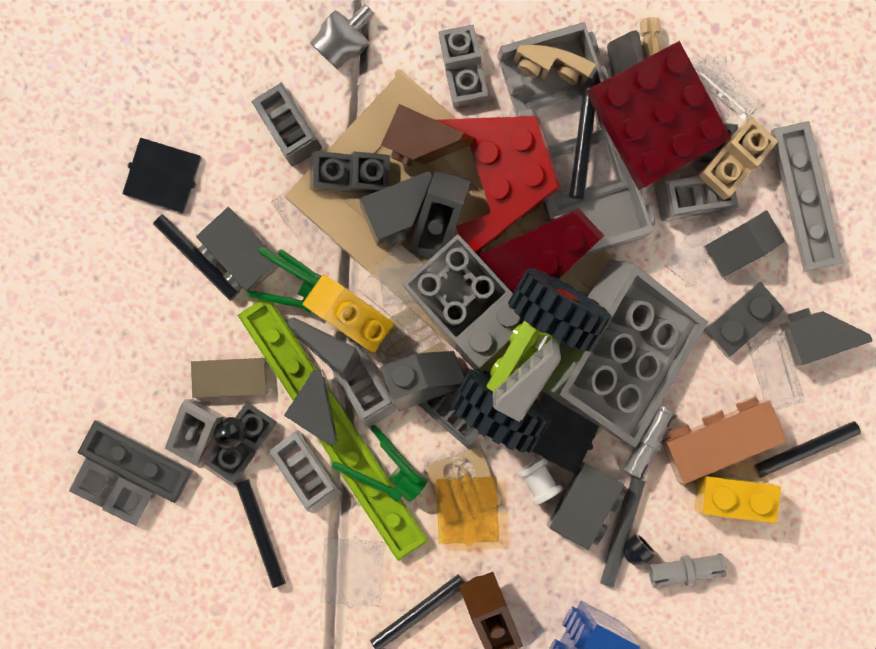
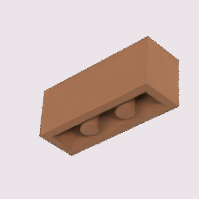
[662,396,787,484]

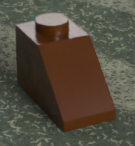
[381,104,475,166]
[459,571,523,649]

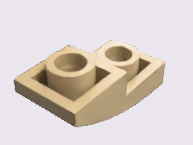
[513,45,596,86]
[697,116,778,200]

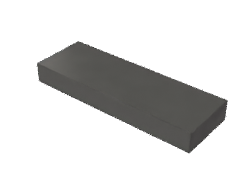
[77,420,194,503]

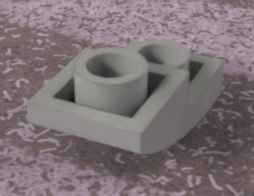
[438,24,489,109]

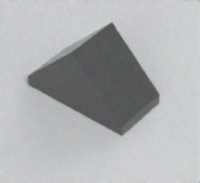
[704,210,785,278]
[284,369,338,445]

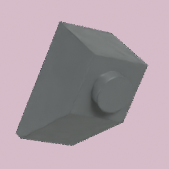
[409,169,471,258]
[360,171,432,247]
[779,308,873,366]
[380,351,464,412]

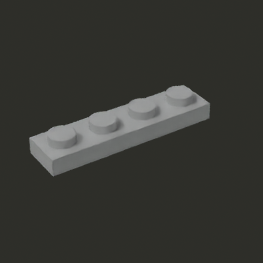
[770,121,843,272]

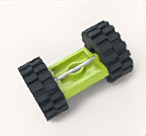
[450,268,612,453]

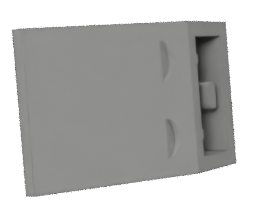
[402,234,525,370]

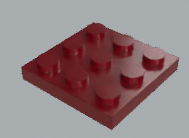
[586,40,731,190]

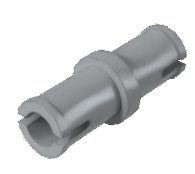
[622,406,678,481]
[648,553,727,588]

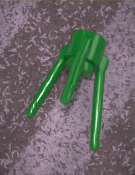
[247,248,321,313]
[332,425,428,502]

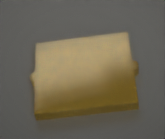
[436,474,499,546]

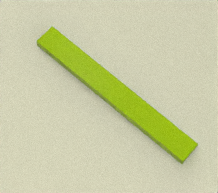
[237,300,429,561]

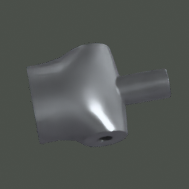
[310,4,375,70]

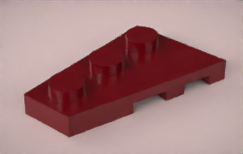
[477,208,605,293]

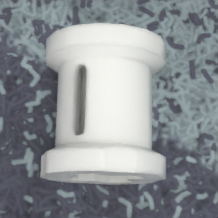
[516,457,563,505]

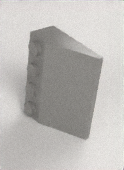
[542,259,708,448]

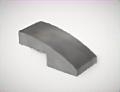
[69,458,153,526]

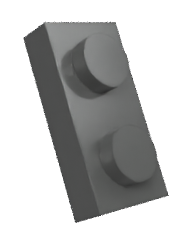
[704,282,785,357]

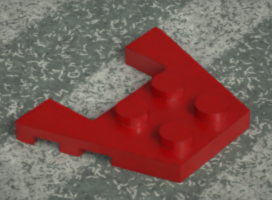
[437,116,561,254]

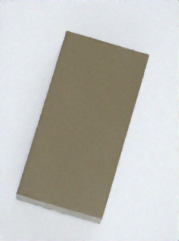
[191,358,267,398]

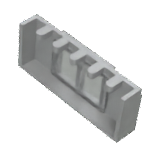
[497,22,655,257]

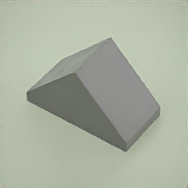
[165,399,225,466]

